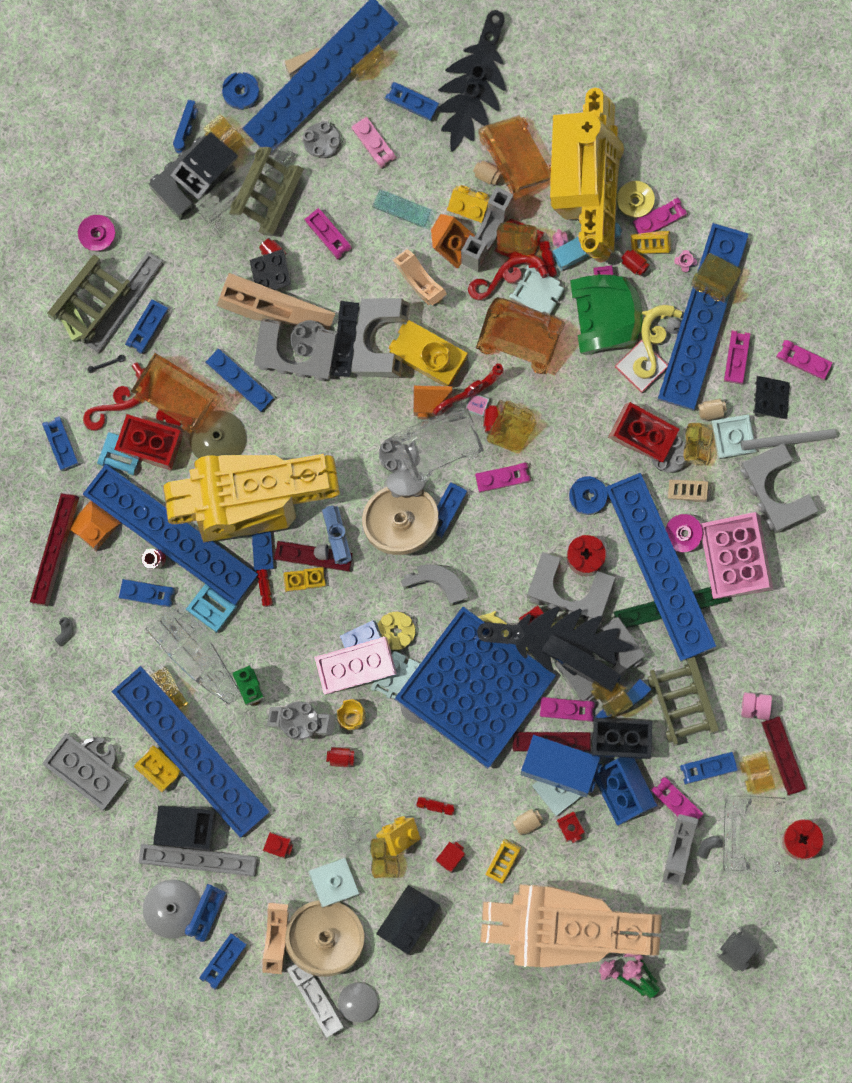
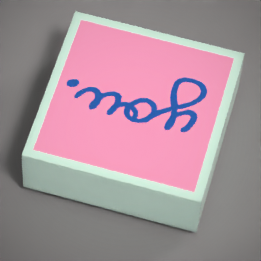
[465,394,489,417]

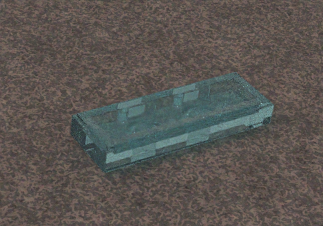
[372,189,432,228]

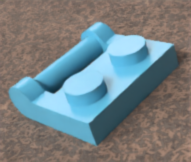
[97,432,139,476]
[186,584,238,633]

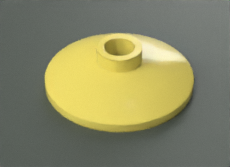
[617,181,655,218]

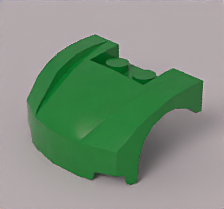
[570,274,643,355]

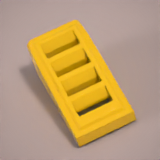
[630,231,671,253]
[485,839,521,884]

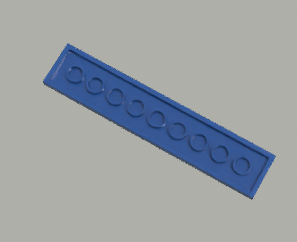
[242,0,399,152]
[657,223,749,411]
[83,464,258,605]
[606,472,716,662]
[111,666,269,838]

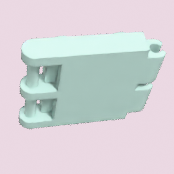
[509,265,564,316]
[370,651,420,699]

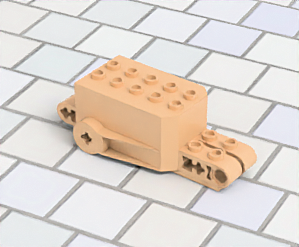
[480,884,662,967]

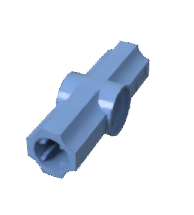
[322,505,352,565]

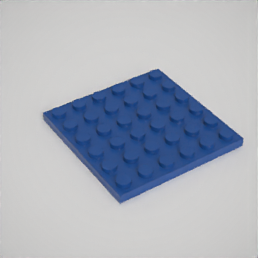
[394,606,556,769]

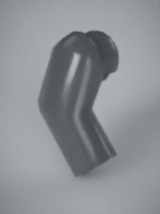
[54,617,73,647]
[696,835,723,859]

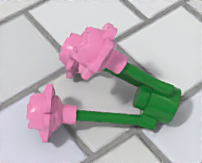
[598,954,660,999]

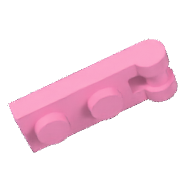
[351,117,396,168]

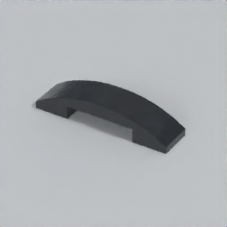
[331,301,359,378]

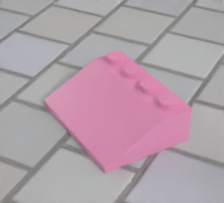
[701,512,774,599]

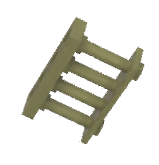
[229,147,304,235]
[47,254,131,344]
[647,657,719,746]

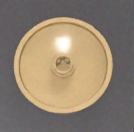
[362,487,439,555]
[285,900,364,977]

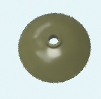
[189,410,246,459]

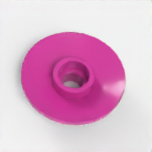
[78,214,115,251]
[665,514,703,552]

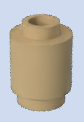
[473,160,502,185]
[698,399,727,421]
[513,809,543,835]

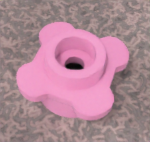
[552,229,568,248]
[674,250,697,272]

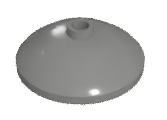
[143,880,200,939]

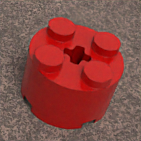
[567,535,606,577]
[782,820,823,861]

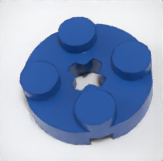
[222,72,259,110]
[569,476,607,515]

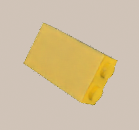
[388,320,468,386]

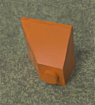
[431,214,475,269]
[413,385,453,420]
[70,501,120,551]

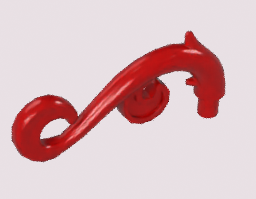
[468,250,549,301]
[83,362,150,431]
[433,363,504,416]

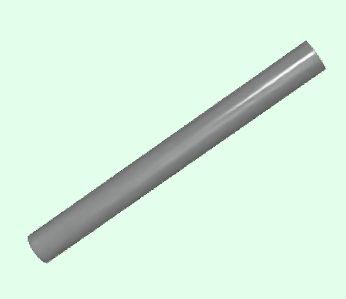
[741,429,836,450]

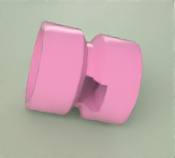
[741,692,772,720]

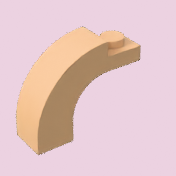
[393,249,447,306]
[262,903,289,974]

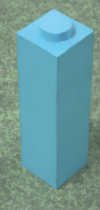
[552,222,622,271]

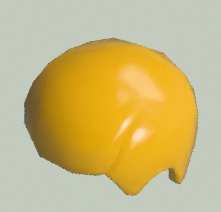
[420,341,451,372]
[337,699,366,731]

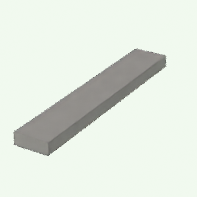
[85,252,164,353]
[139,844,257,877]

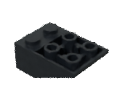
[170,132,239,200]
[153,806,216,852]

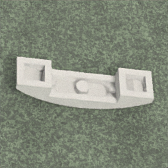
[287,964,344,1038]

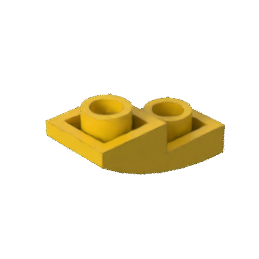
[283,567,325,592]

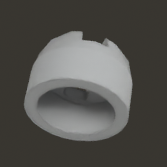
[666,317,681,334]
[314,544,329,560]

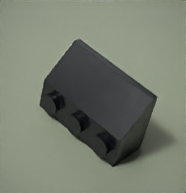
[592,718,652,759]
[376,885,441,956]

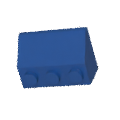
[594,758,657,826]

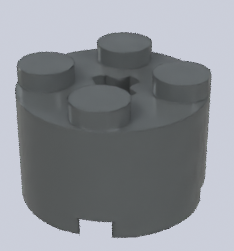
[717,926,762,972]

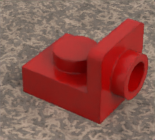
[263,832,294,859]

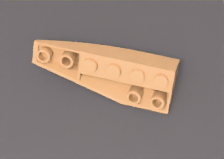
[217,273,335,330]

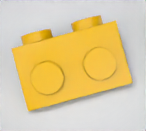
[447,185,490,223]
[134,745,181,793]
[376,816,421,856]

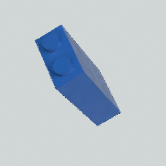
[520,735,602,798]

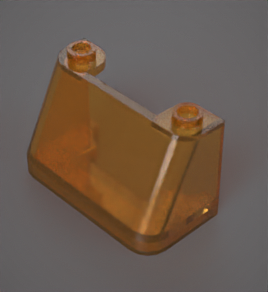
[478,115,551,201]
[475,297,565,375]
[131,353,224,434]

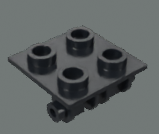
[249,249,292,290]
[753,376,790,419]

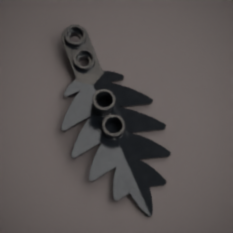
[437,10,506,152]
[477,606,635,676]

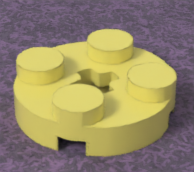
[378,612,415,651]

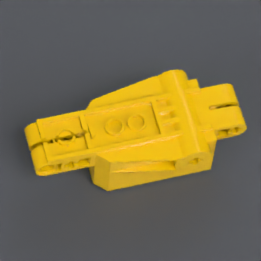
[550,87,624,263]
[163,454,340,542]

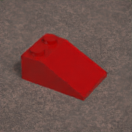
[608,402,680,463]
[114,414,183,471]

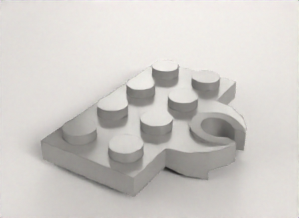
[42,733,127,811]

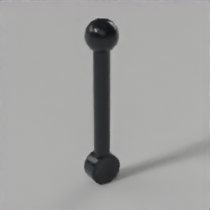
[87,355,125,373]

